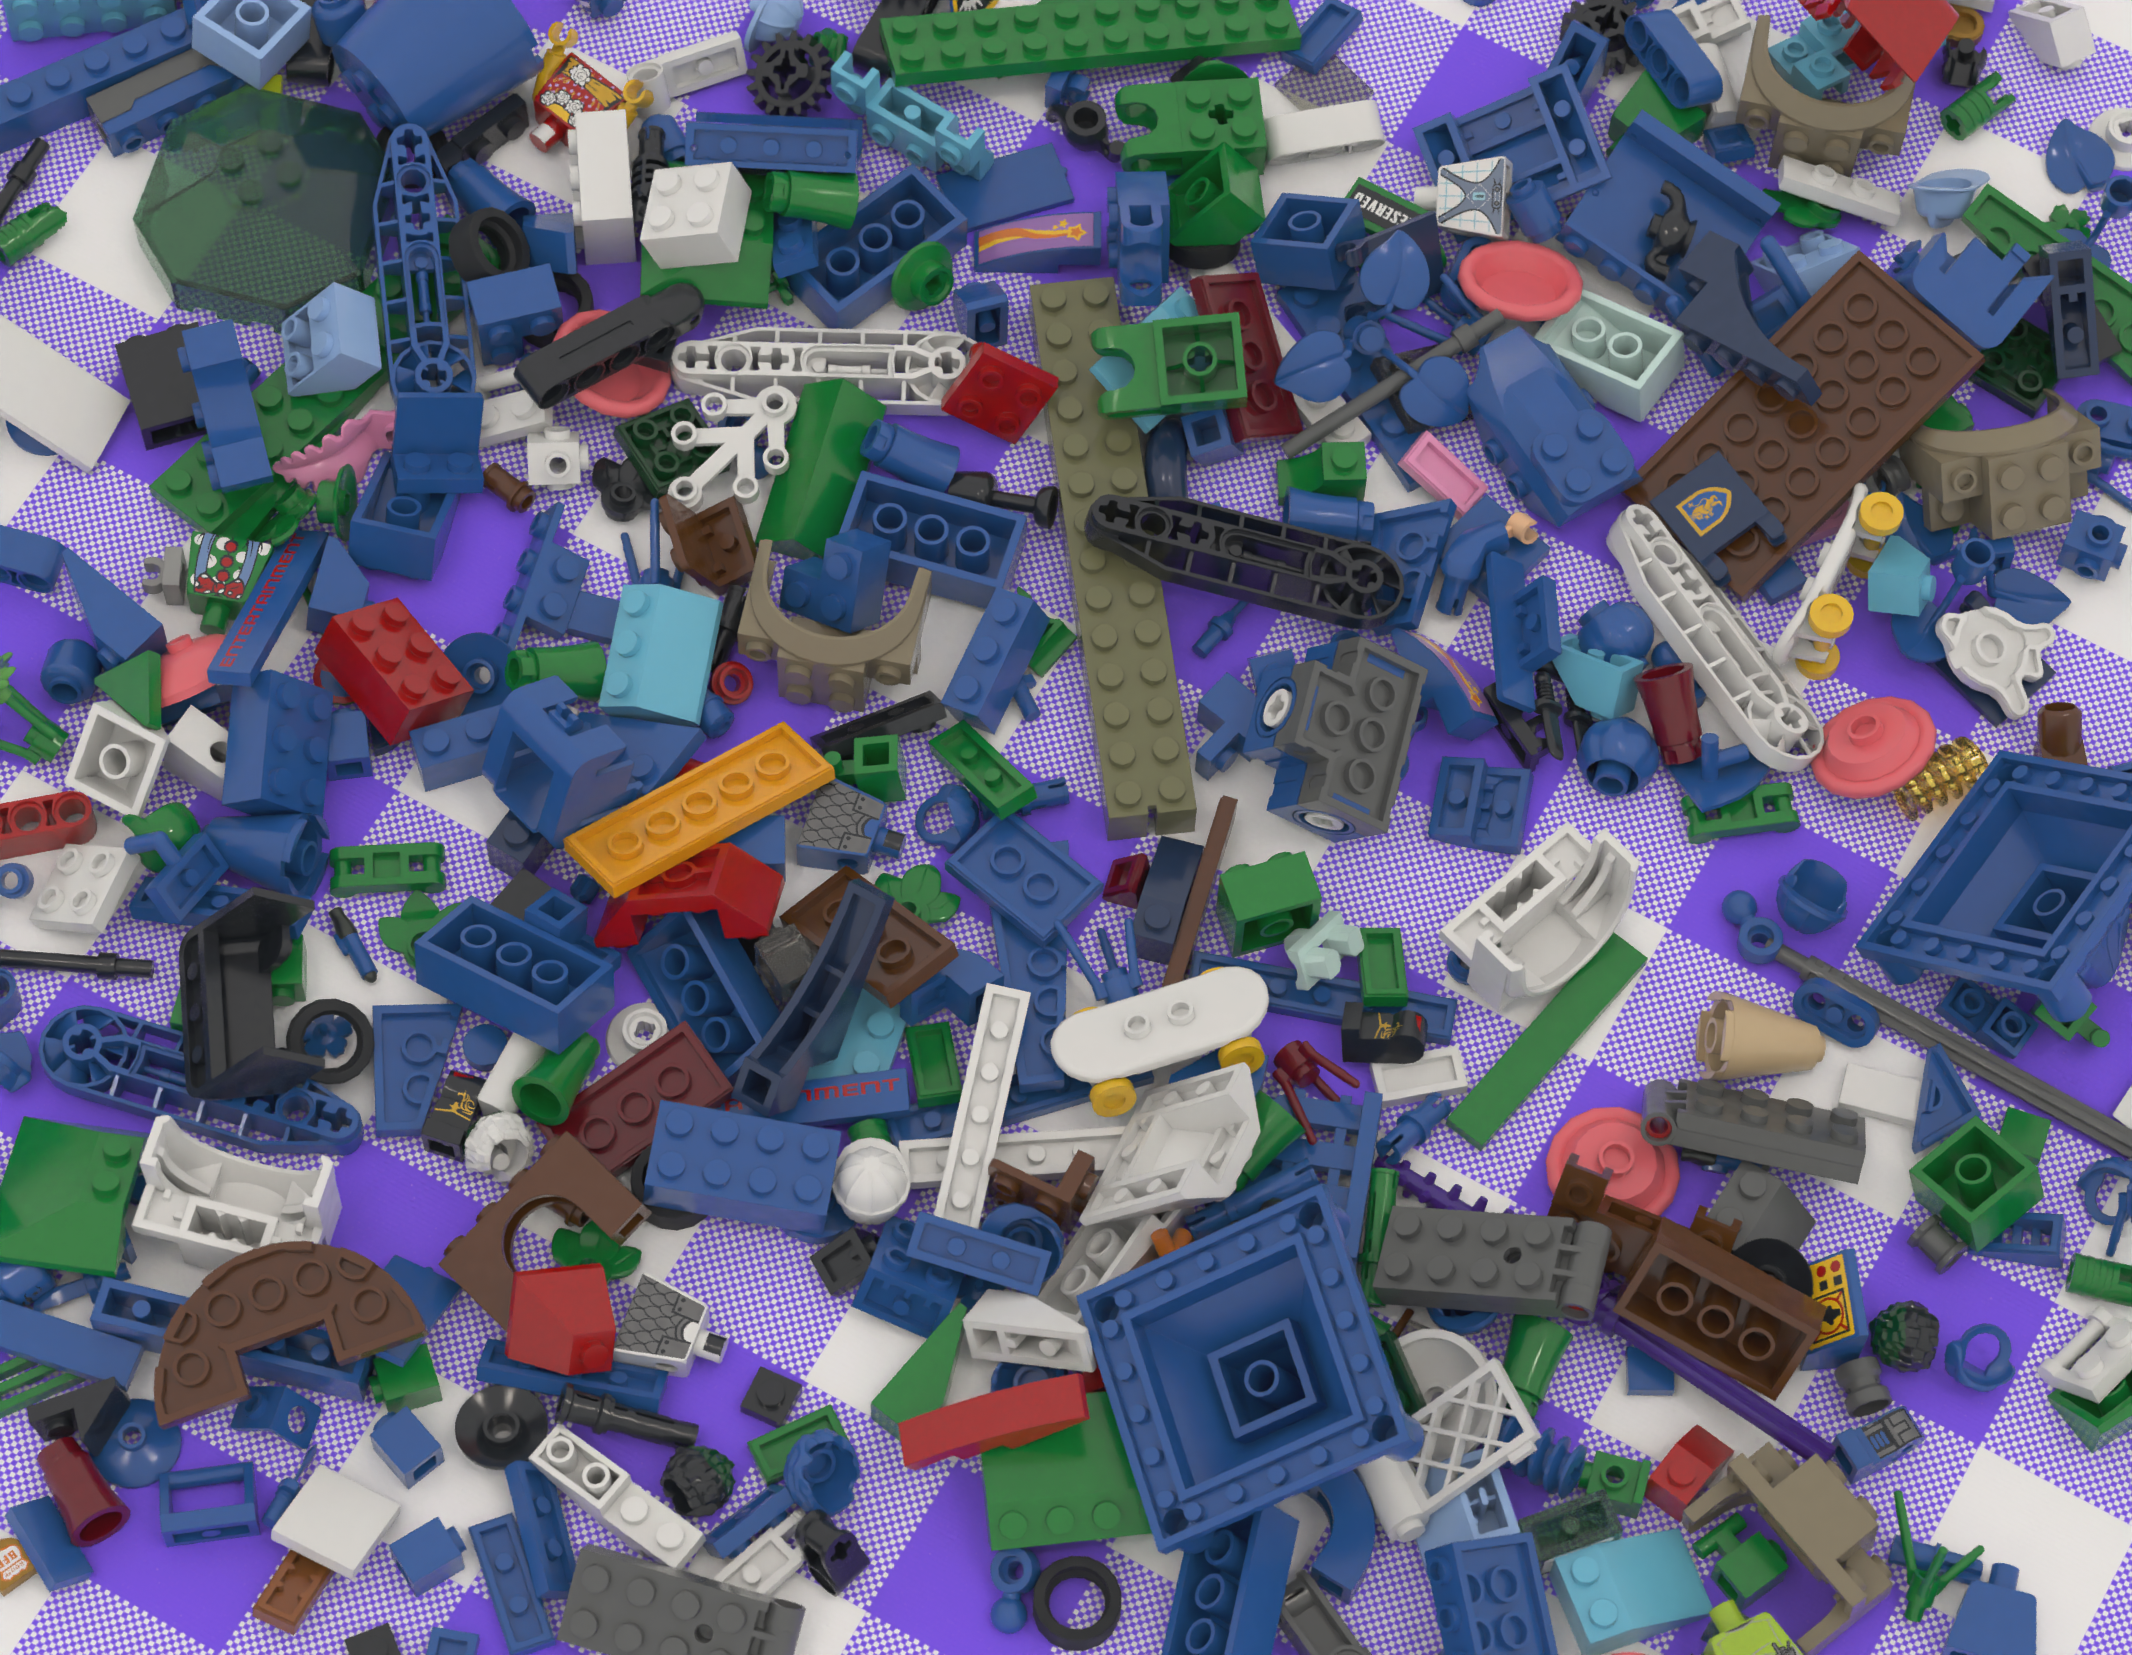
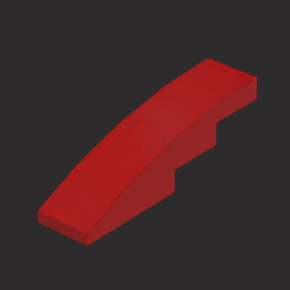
[898,1373,1090,1471]

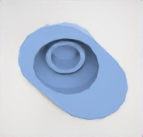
[1907,169,1990,229]

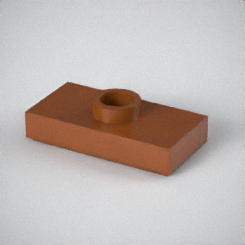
[252,1550,335,1636]

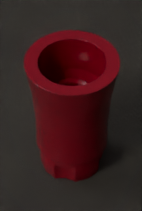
[1633,663,1703,765]
[37,1436,131,1547]

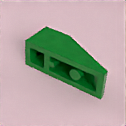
[871,1302,967,1442]

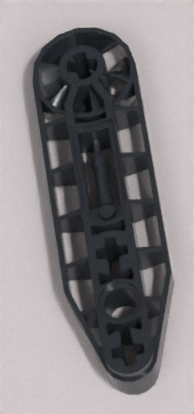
[1084,494,1404,630]

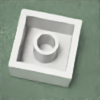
[640,162,752,269]

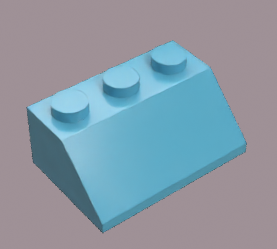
[598,584,724,726]

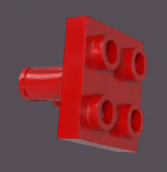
[941,342,1059,445]

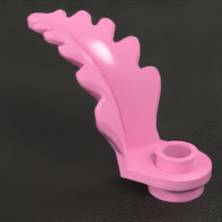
[272,409,395,492]

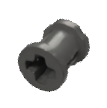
[1907,1214,1968,1275]

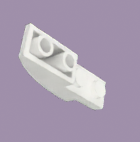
[529,1424,706,1570]

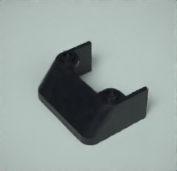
[179,887,325,1101]

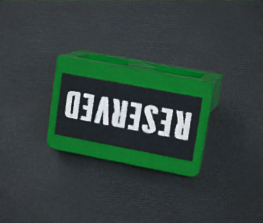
[1345,177,1429,235]

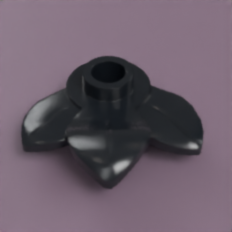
[592,457,661,522]

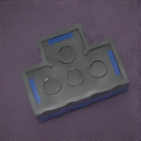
[1242,636,1428,843]

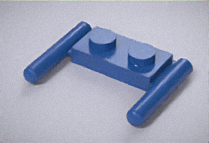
[1665,235,1812,378]

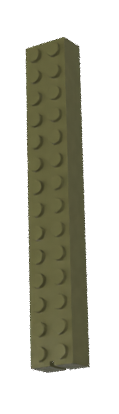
[1029,277,1197,841]

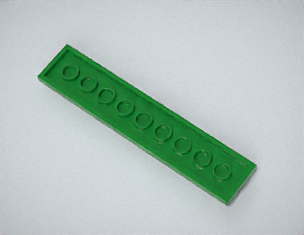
[879,0,1302,87]
[149,214,501,535]

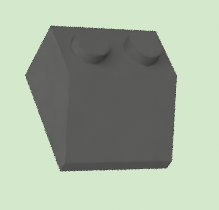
[1706,1160,1816,1278]

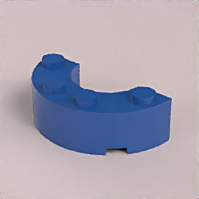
[177,319,274,494]

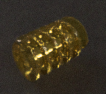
[1893,736,1988,822]

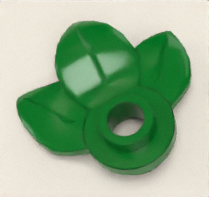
[1763,188,1841,230]
[253,484,317,548]
[874,864,961,924]
[378,890,462,970]
[551,1220,642,1285]

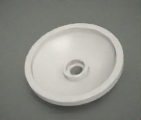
[1398,1329,1497,1468]

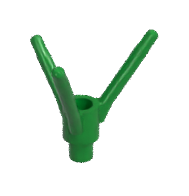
[1893,1490,1985,1622]

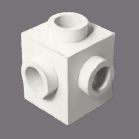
[527,426,589,491]

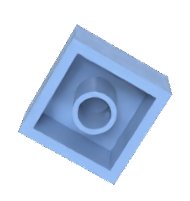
[192,0,311,90]

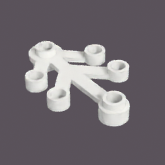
[668,386,797,512]

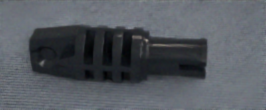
[631,125,670,231]

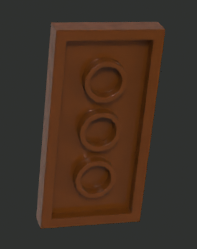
[779,865,959,1009]

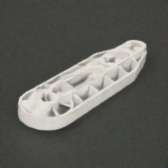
[670,327,977,416]
[1606,504,1824,772]

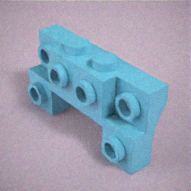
[1768,10,1947,101]
[830,50,994,181]

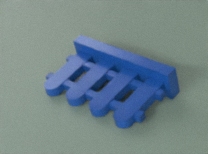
[1261,1088,1383,1269]

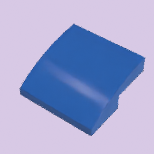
[1428,756,1534,855]

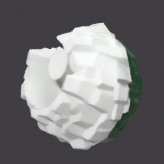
[462,1110,534,1183]

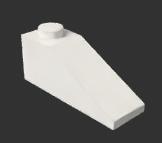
[963,1289,1097,1372]

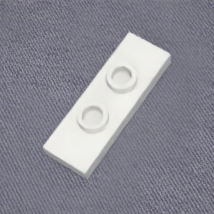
[1778,155,1901,227]

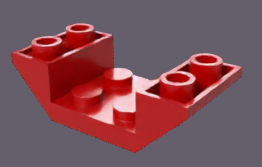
[594,843,785,948]

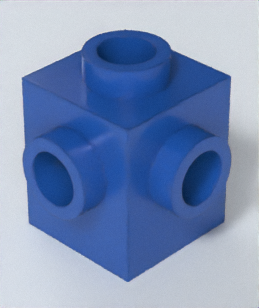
[2056,509,2128,582]

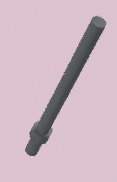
[1280,309,1506,460]

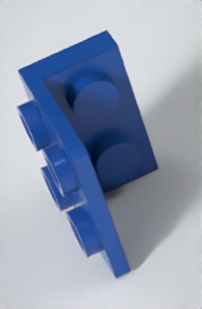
[390,392,484,493]
[851,1216,964,1339]

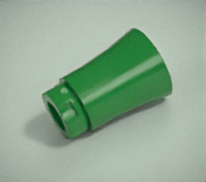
[763,170,859,230]
[505,641,607,702]
[512,1031,600,1125]
[1234,1090,1306,1193]
[1496,1314,1573,1419]

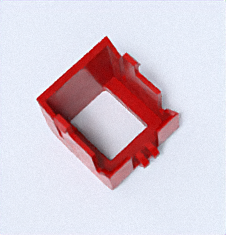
[1798,0,1959,91]

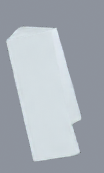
[1032,1207,1194,1327]

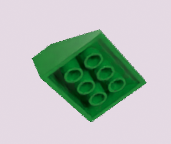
[980,1391,1152,1551]

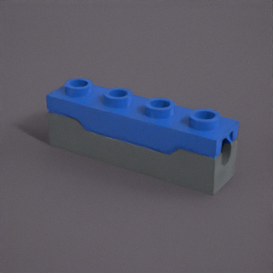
[86,48,256,158]

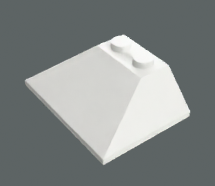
[1079,1062,1261,1226]

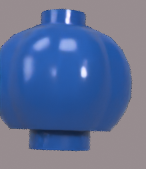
[1577,600,1654,670]
[1576,717,1660,797]

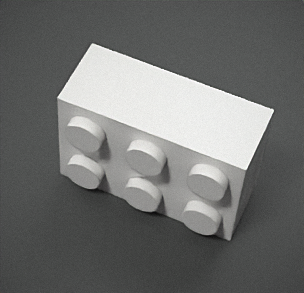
[568,109,637,265]

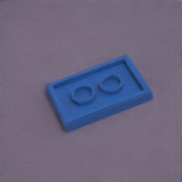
[945,813,1104,949]

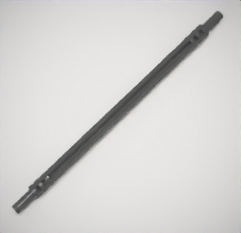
[1764,938,2132,1160]

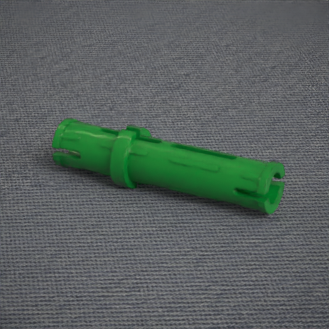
[1357,1168,1400,1308]

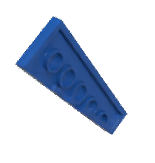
[1276,267,1430,493]

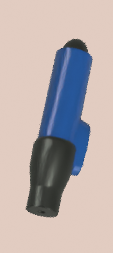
[328,907,378,983]
[1681,1147,1770,1174]

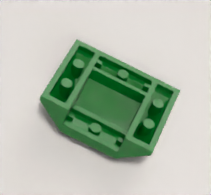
[640,161,774,309]
[0,1116,150,1278]

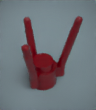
[1272,1040,1360,1145]

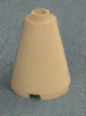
[1695,991,1826,1081]

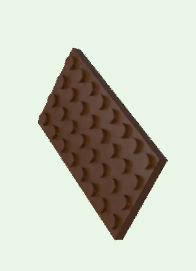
[1621,250,1985,603]

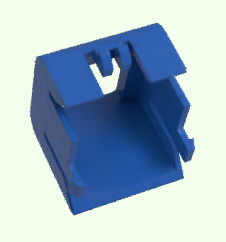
[1886,232,2054,352]
[482,675,644,849]

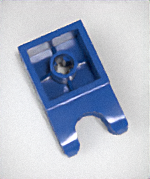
[1106,171,1170,306]

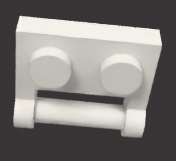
[475,367,553,449]
[2037,1306,2132,1403]

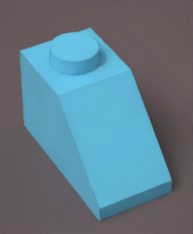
[1868,535,1936,617]
[1552,633,1644,720]

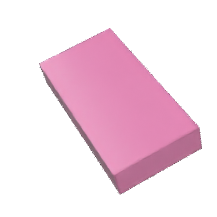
[1398,430,1489,520]

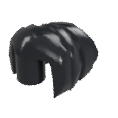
[1942,38,1988,88]

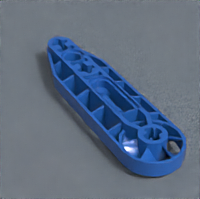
[372,123,476,407]
[38,1005,364,1156]

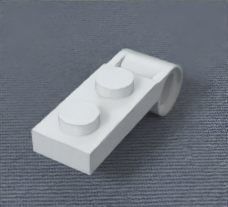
[626,30,748,117]

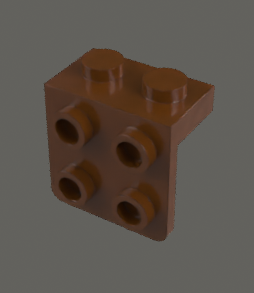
[659,494,757,596]
[988,1149,1099,1235]

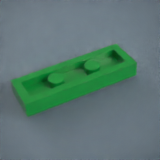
[928,720,1038,821]

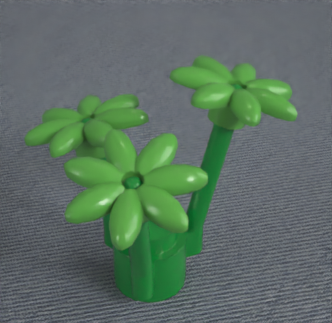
[0,652,69,765]

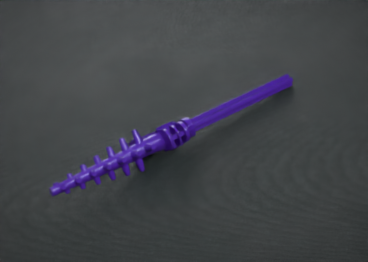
[1373,1154,1836,1462]

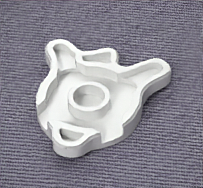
[1935,606,2056,720]

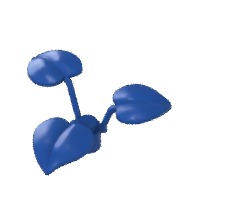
[2045,118,2132,268]
[1273,230,1470,427]
[1884,492,2071,663]

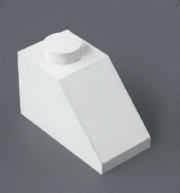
[2008,0,2096,70]

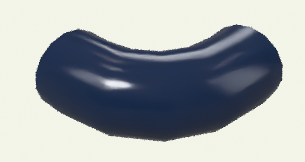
[1144,418,1189,498]

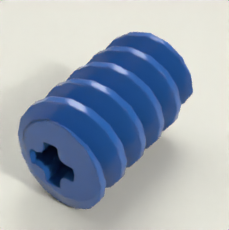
[1482,1415,1587,1500]

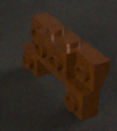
[1547,1152,1743,1277]

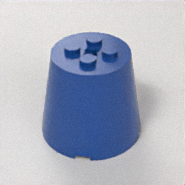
[332,0,544,137]

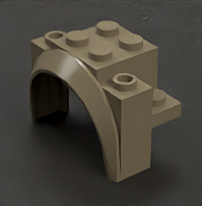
[1735,15,1916,178]
[1899,388,2102,540]
[737,539,932,713]
[1682,1442,1893,1655]

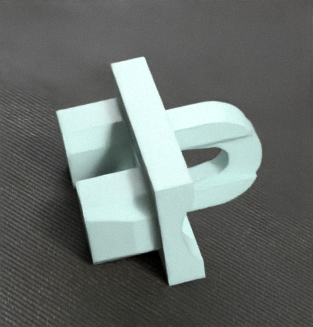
[1284,910,1364,991]

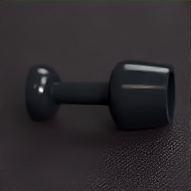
[948,471,1058,529]

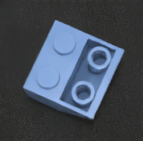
[1750,231,1861,296]
[281,282,382,397]
[1415,1448,1521,1574]

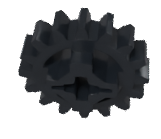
[1559,0,1640,77]
[746,30,835,117]

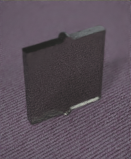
[1275,54,1374,111]

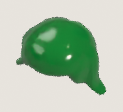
[122,802,201,873]

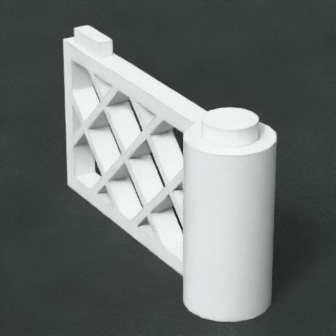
[1353,1358,1541,1543]

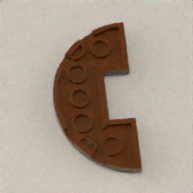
[154,1241,429,1430]

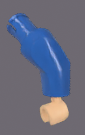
[1435,512,1538,616]

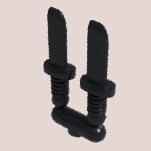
[1534,661,1595,773]

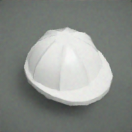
[832,1137,911,1225]

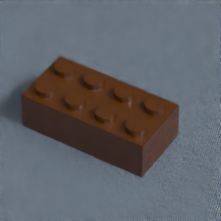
[1613,1217,1826,1401]

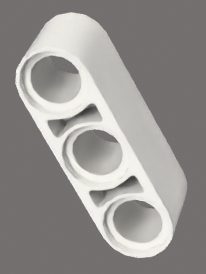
[1264,100,1385,166]

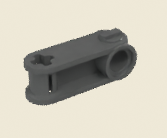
[1278,1569,1372,1655]

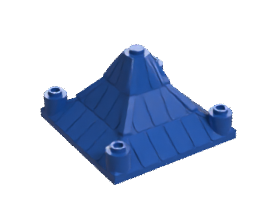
[1855,750,2132,1022]
[1076,1183,1424,1555]

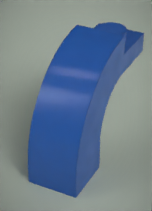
[1302,1470,1375,1605]

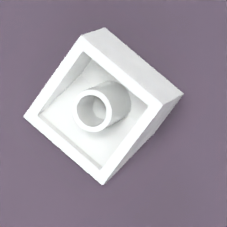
[64,700,170,818]

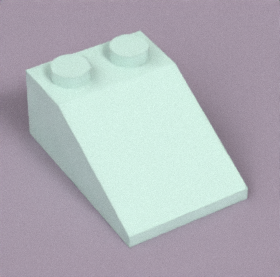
[1534,289,1685,423]

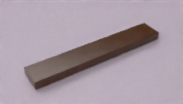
[1162,795,1238,987]

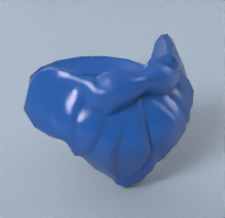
[915,784,980,854]
[0,1031,32,1093]
[2076,1157,2132,1226]
[1944,1323,2016,1392]

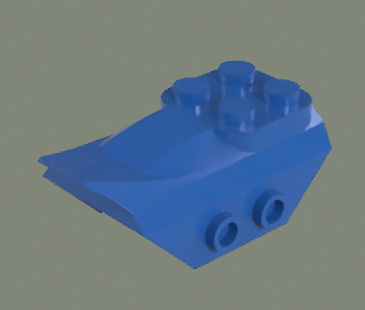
[1467,326,1644,527]

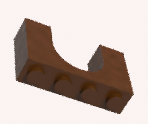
[438,1131,652,1332]

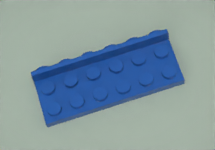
[1424,1532,1558,1655]

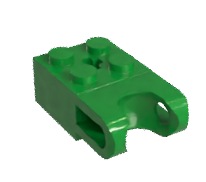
[1114,77,1267,176]
[1090,312,1247,420]

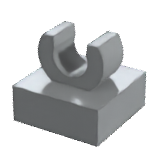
[142,546,187,606]

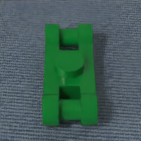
[1680,782,1801,844]
[329,842,446,898]

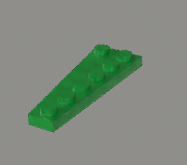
[1961,183,2132,386]

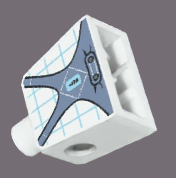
[1414,157,1513,241]

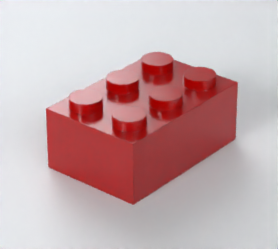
[314,597,474,746]

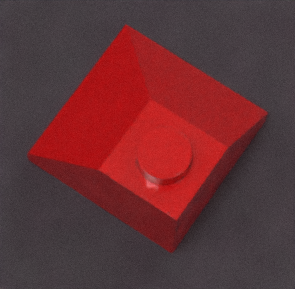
[505,1263,616,1376]

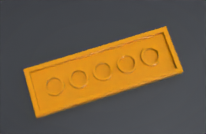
[563,721,835,899]

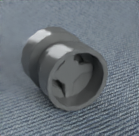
[1834,1356,1893,1417]

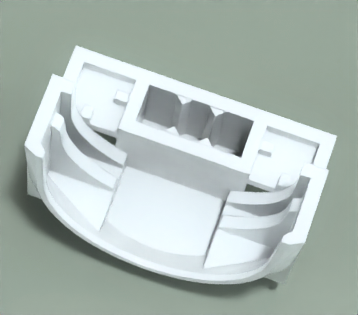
[1439,821,1640,1012]
[132,1115,342,1271]

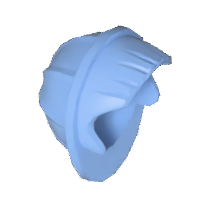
[744,0,804,53]

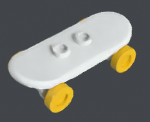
[1772,483,1904,680]
[1050,966,1269,1117]

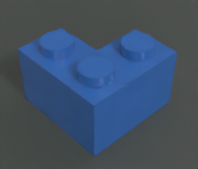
[466,263,563,366]
[779,528,891,634]

